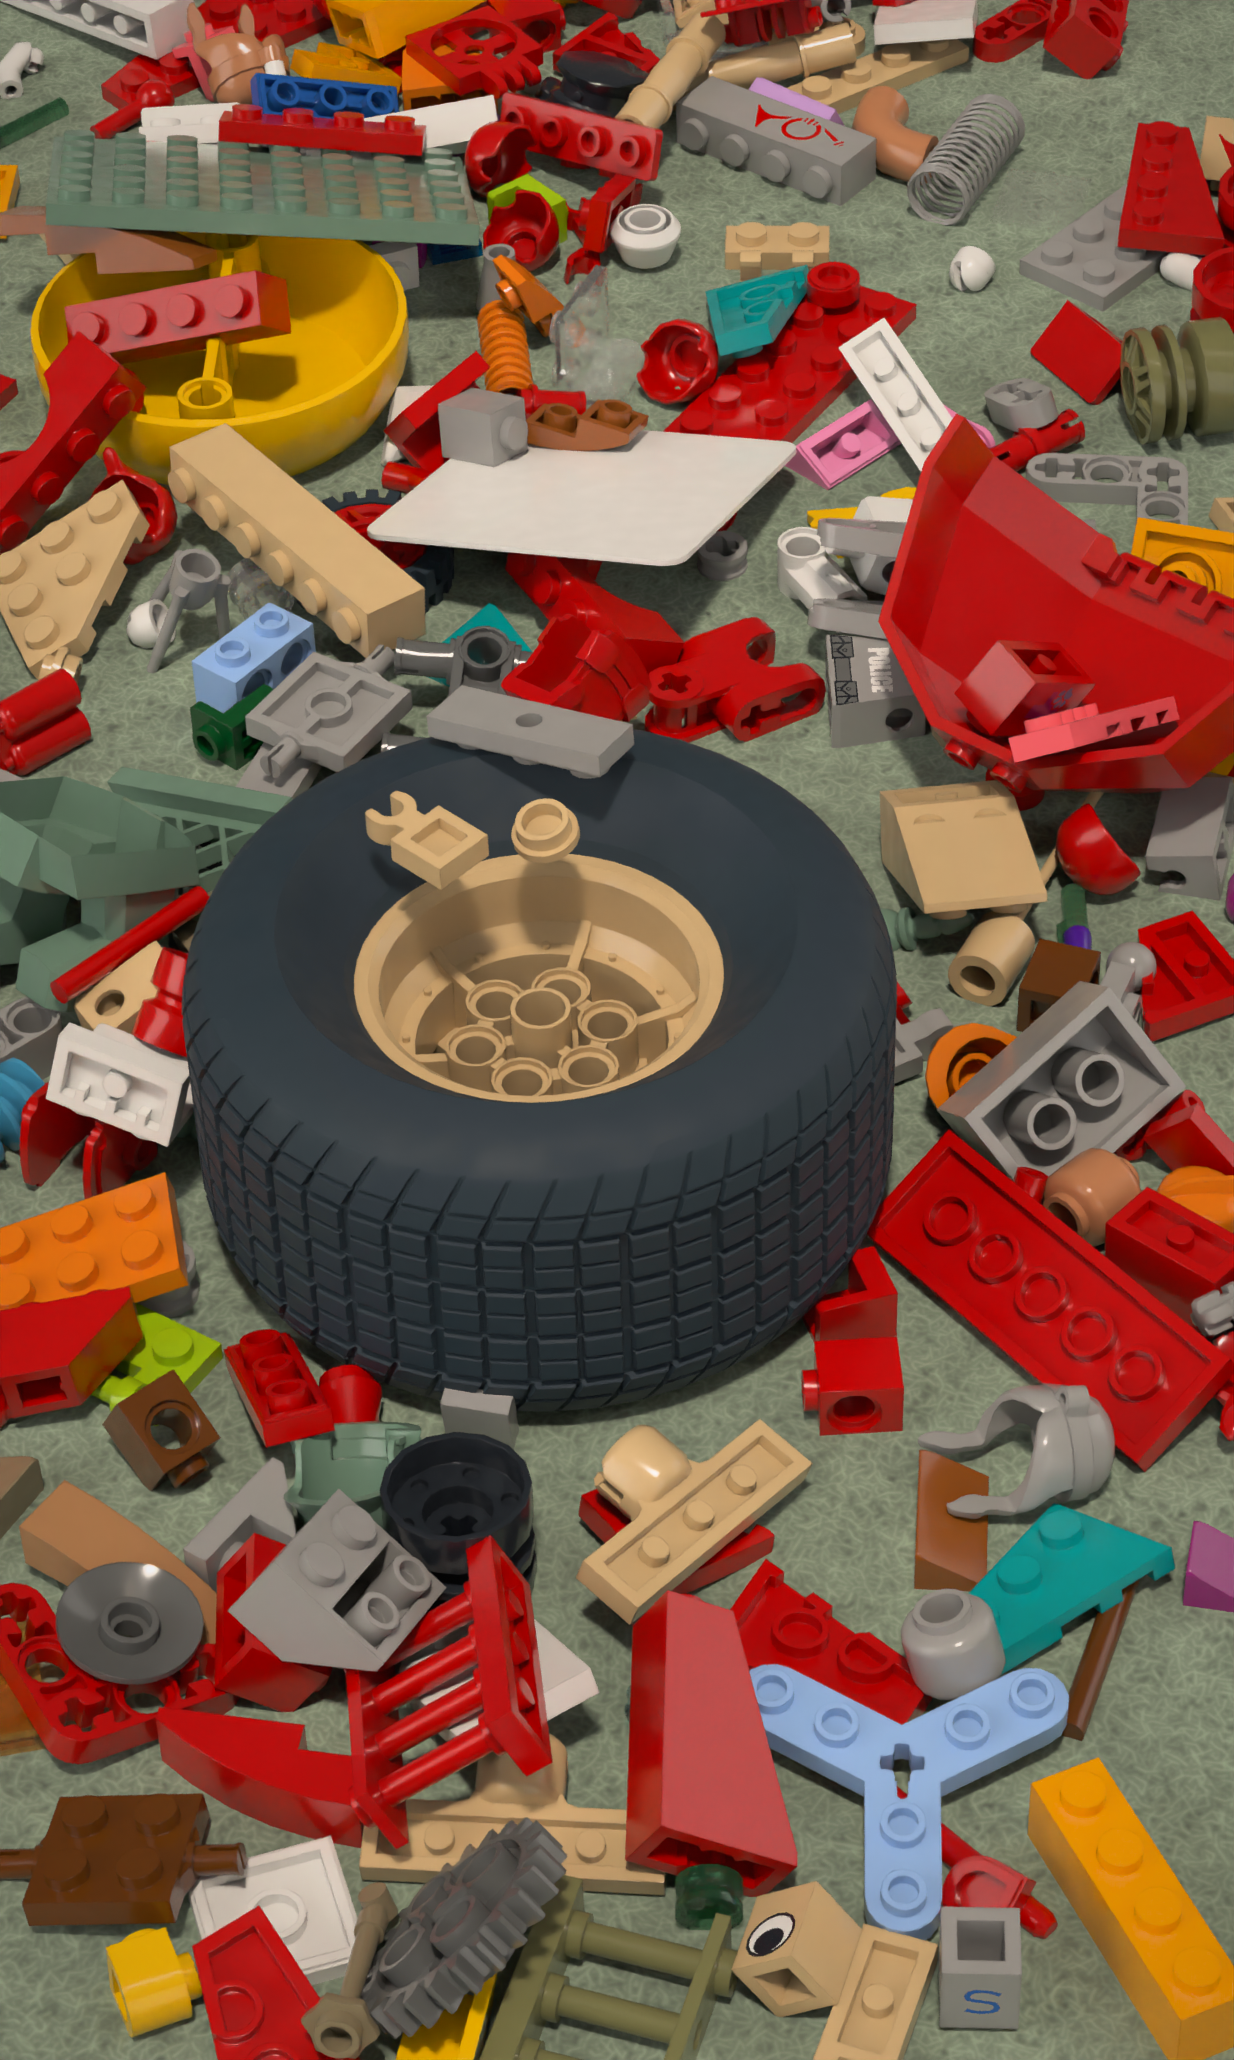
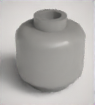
[901,1589,1006,1701]

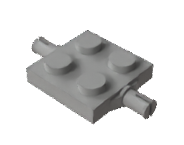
[245,644,412,778]

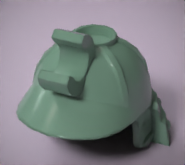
[283,1421,422,1529]

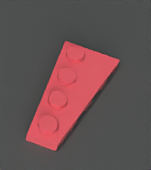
[1008,696,1179,763]

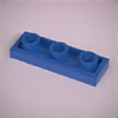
[250,73,399,119]

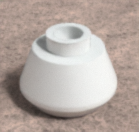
[610,204,681,269]

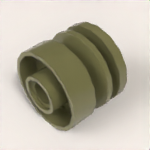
[1120,317,1234,445]

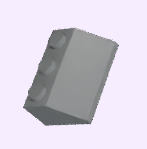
[937,981,1186,1205]

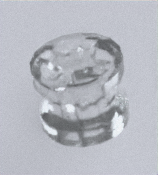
[227,558,295,620]

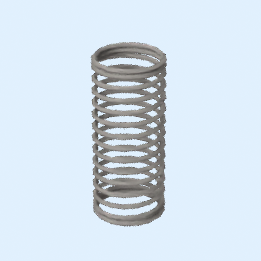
[907,94,1025,226]

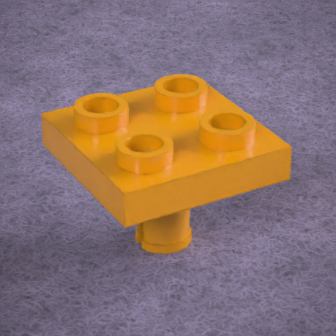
[1131,517,1234,599]

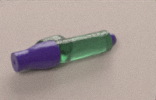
[1056,883,1092,949]

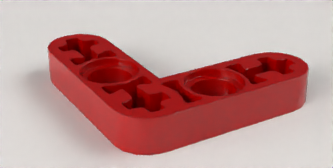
[0,1583,240,1765]

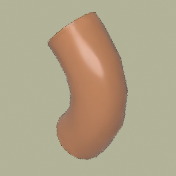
[852,86,939,185]

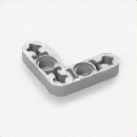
[1026,453,1188,525]

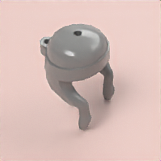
[918,1383,1115,1519]

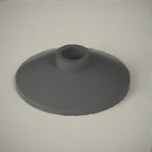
[55,1562,203,1684]

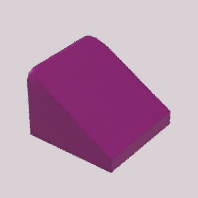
[1183,1521,1234,1613]

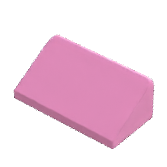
[785,399,901,490]

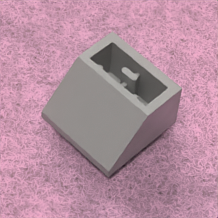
[228,1489,446,1672]

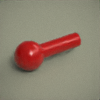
[90,80,175,139]

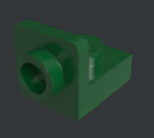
[190,684,274,770]

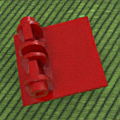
[700,0,823,47]

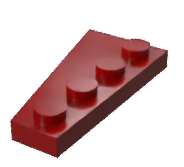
[1117,121,1224,256]

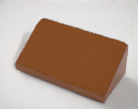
[914,1450,989,1592]

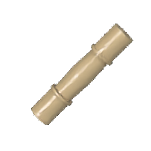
[615,12,726,129]
[672,22,857,111]

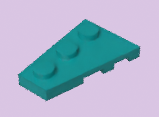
[968,1503,1175,1675]

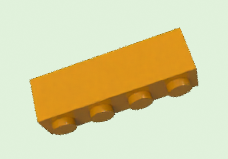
[1027,1757,1234,2060]

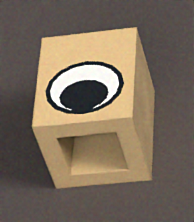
[731,1881,862,2017]

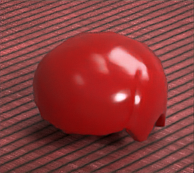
[464,121,537,198]
[483,189,559,272]
[636,319,718,405]
[1056,803,1141,895]

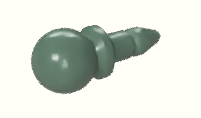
[880,907,974,951]

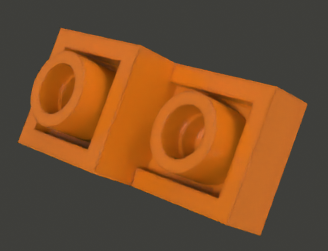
[492,255,584,347]

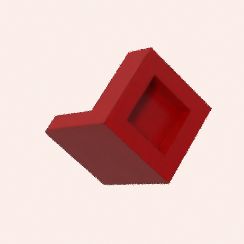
[802,1246,898,1342]

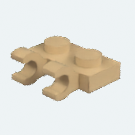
[725,222,829,282]

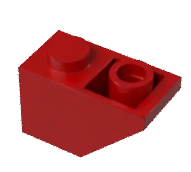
[0,1286,143,1418]

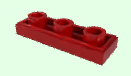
[223,1329,335,1448]

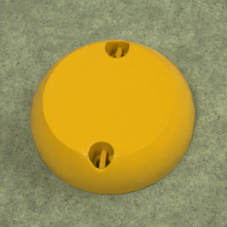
[30,231,409,485]

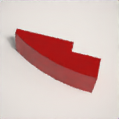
[155,1707,364,1848]

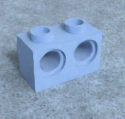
[192,602,316,713]

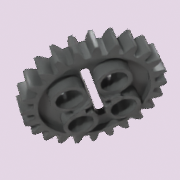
[360,1817,567,2039]

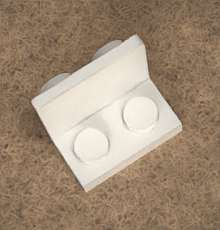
[46,1022,194,1147]

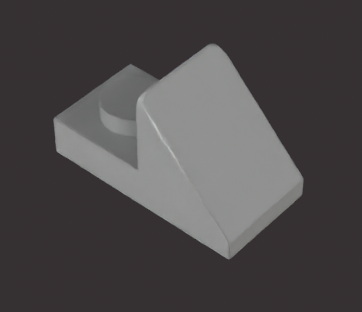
[183,1457,296,1593]

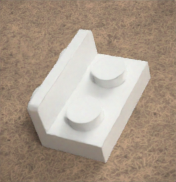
[139,102,239,145]

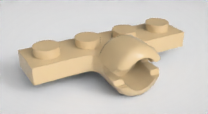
[576,1419,813,1625]
[359,1734,667,1895]

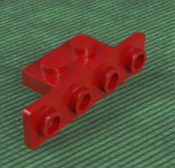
[500,93,663,181]

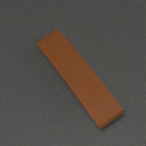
[0,206,218,274]

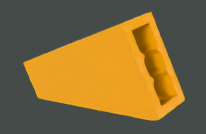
[326,0,486,59]

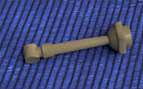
[301,1882,398,2059]

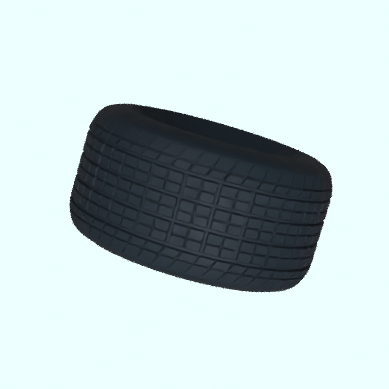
[182,729,897,1412]

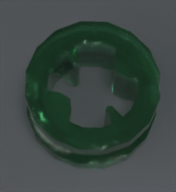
[675,1864,743,1930]

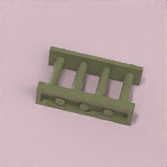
[479,1875,738,2060]

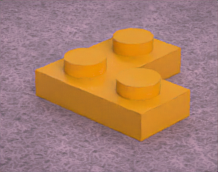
[290,42,402,96]

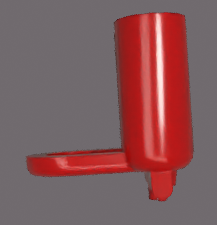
[0,668,92,776]

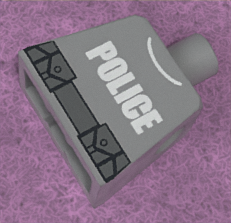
[825,635,926,748]

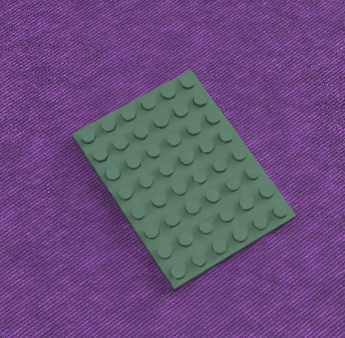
[46,130,480,246]

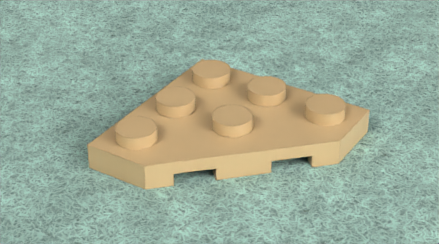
[0,480,150,680]

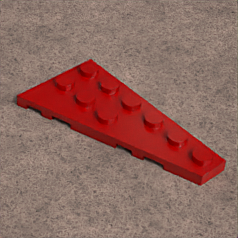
[101,0,334,109]

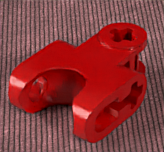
[645,617,826,743]

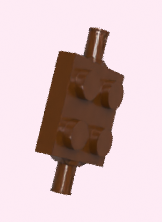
[0,1793,247,1926]

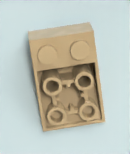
[880,780,1047,920]

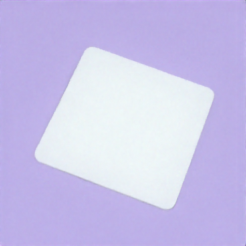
[367,430,796,566]

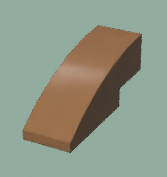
[19,1480,217,1645]

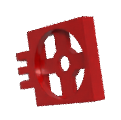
[405,5,543,100]

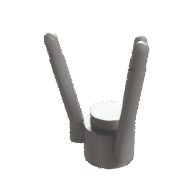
[147,549,231,673]

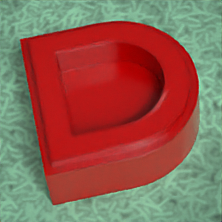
[942,1856,1037,1913]

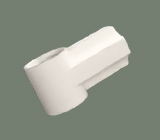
[777,527,868,633]

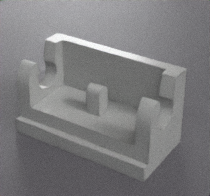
[1145,777,1234,901]

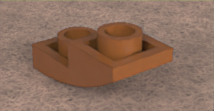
[526,399,649,451]

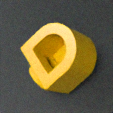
[106,1927,202,2038]

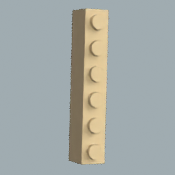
[168,423,426,658]

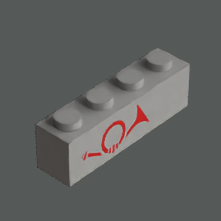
[676,76,877,206]

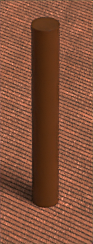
[1061,1578,1141,1741]

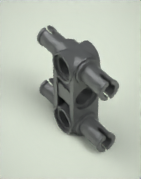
[381,626,533,752]

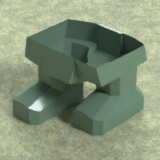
[0,776,200,1013]

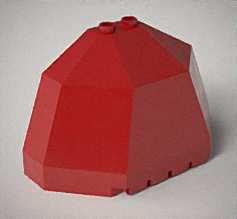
[878,414,1234,794]

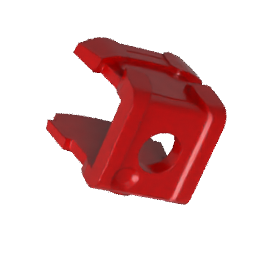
[501,614,652,722]
[20,1082,158,1199]

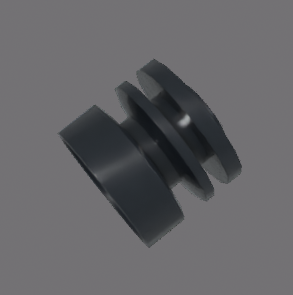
[380,1432,537,1613]

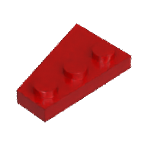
[730,1559,932,1725]
[192,1905,360,2060]

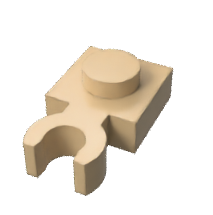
[365,791,489,890]

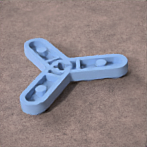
[749,1664,1069,1940]

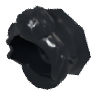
[533,51,649,118]

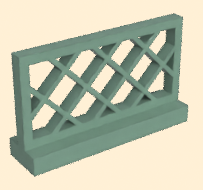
[107,767,293,921]

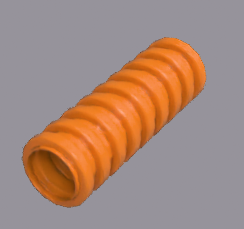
[477,300,533,396]

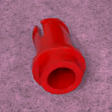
[517,384,586,419]

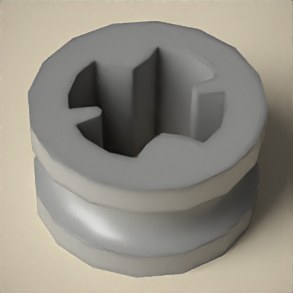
[697,531,748,581]

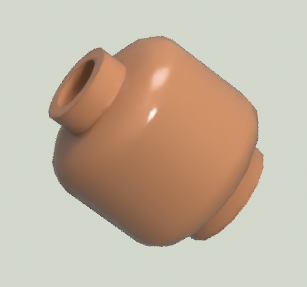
[1043,1148,1141,1247]

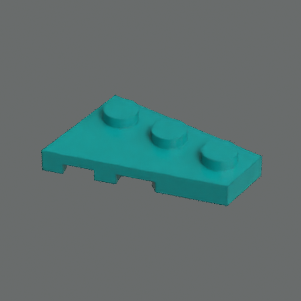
[705,265,809,358]

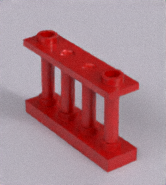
[343,1535,553,1850]

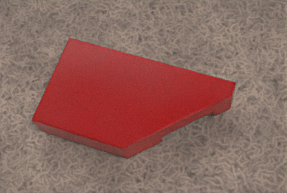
[1143,1103,1234,1175]

